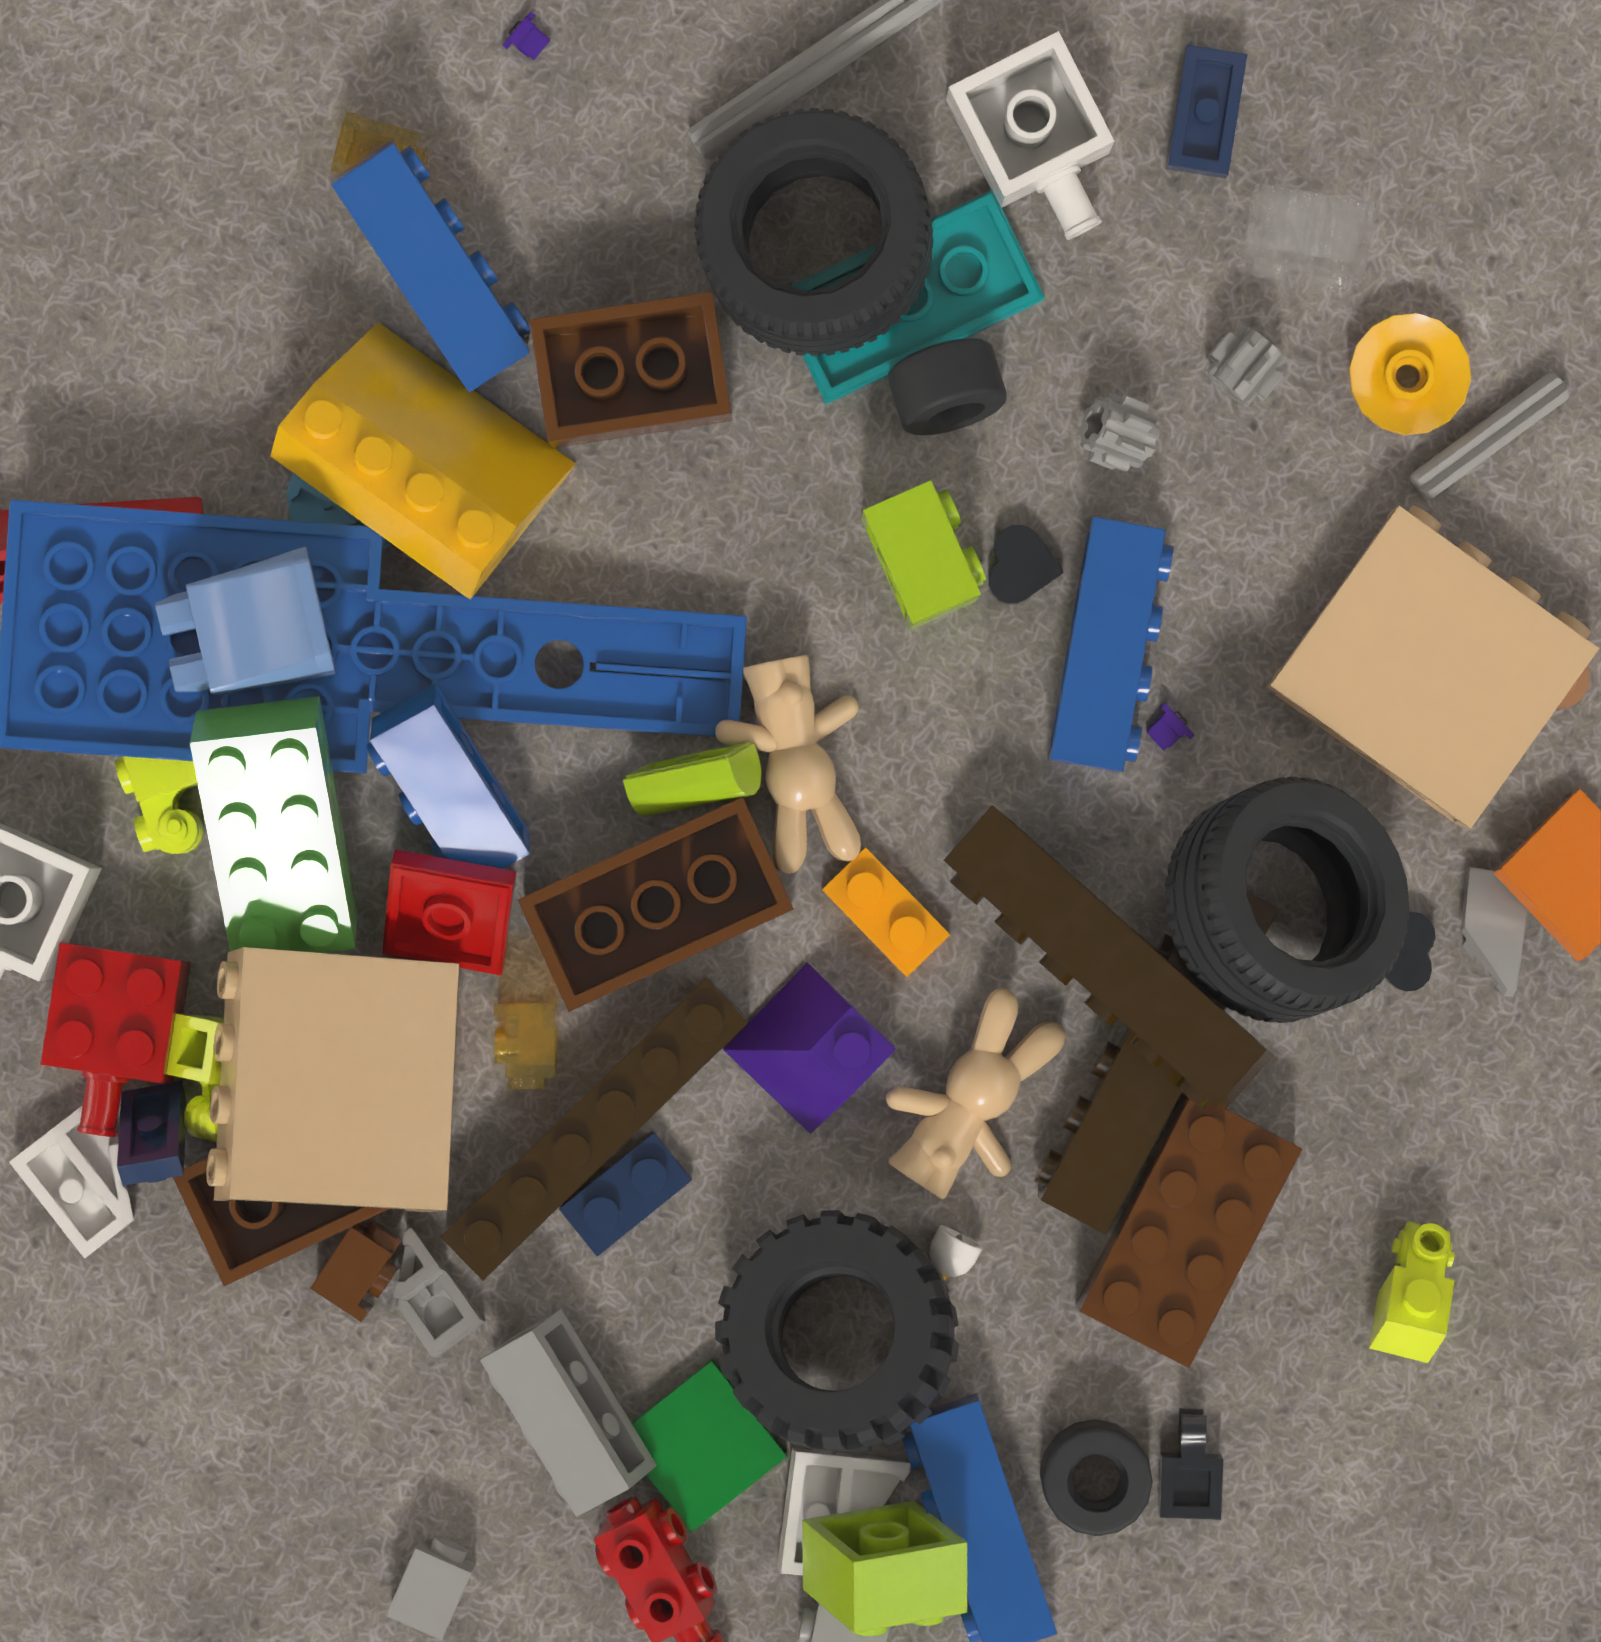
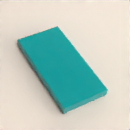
[790,190,1045,405]

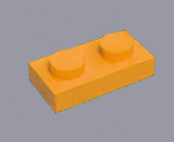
[822,847,950,977]

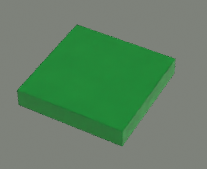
[631,1359,787,1533]

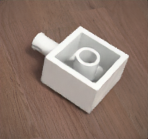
[946,31,1115,240]
[0,823,102,981]

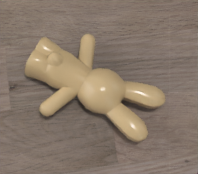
[715,655,861,874]
[886,988,1066,1199]

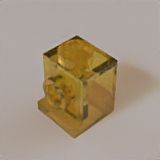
[330,111,429,177]
[494,1002,558,1089]

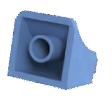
[155,547,336,695]

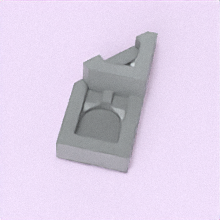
[1461,867,1527,997]
[393,1227,485,1358]

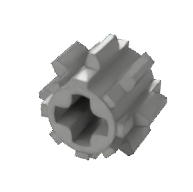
[1205,325,1286,407]
[1078,393,1160,472]

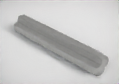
[1409,372,1570,500]

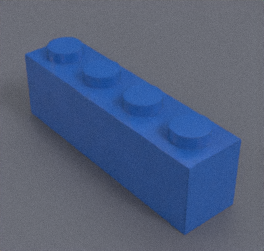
[331,139,531,392]
[1048,517,1174,773]
[902,1393,1057,1642]

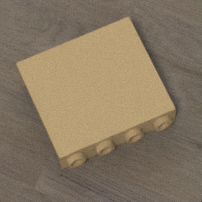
[1265,505,1600,829]
[206,947,459,1212]

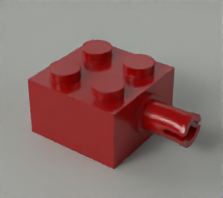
[40,943,191,1137]

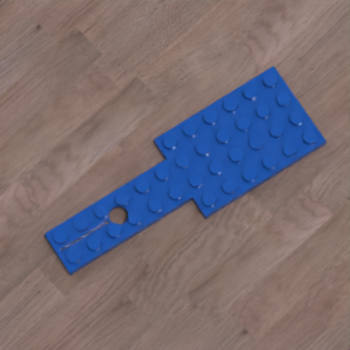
[0,500,747,774]

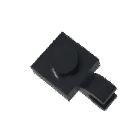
[1158,1408,1223,1520]

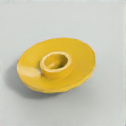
[1349,313,1471,436]

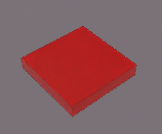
[382,849,517,976]

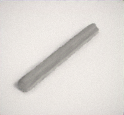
[687,0,944,159]

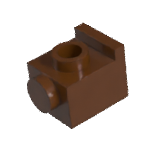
[310,1220,402,1322]

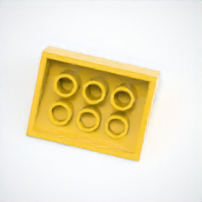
[270,322,576,600]

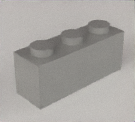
[480,1309,657,1517]

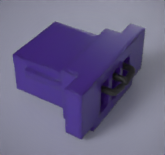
[502,11,550,61]
[1146,702,1195,751]

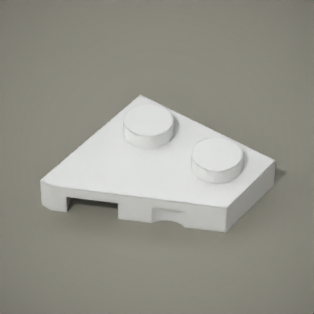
[9,1106,134,1259]
[777,1448,911,1576]

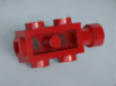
[593,1496,725,1642]

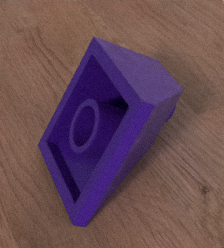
[723,962,896,1134]

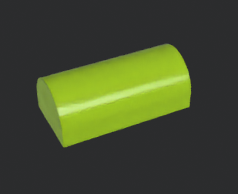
[623,741,761,817]

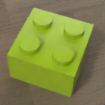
[861,480,986,630]
[802,1501,967,1636]

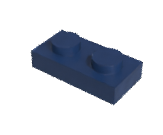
[1166,45,1248,179]
[117,1081,187,1186]
[559,1132,692,1257]

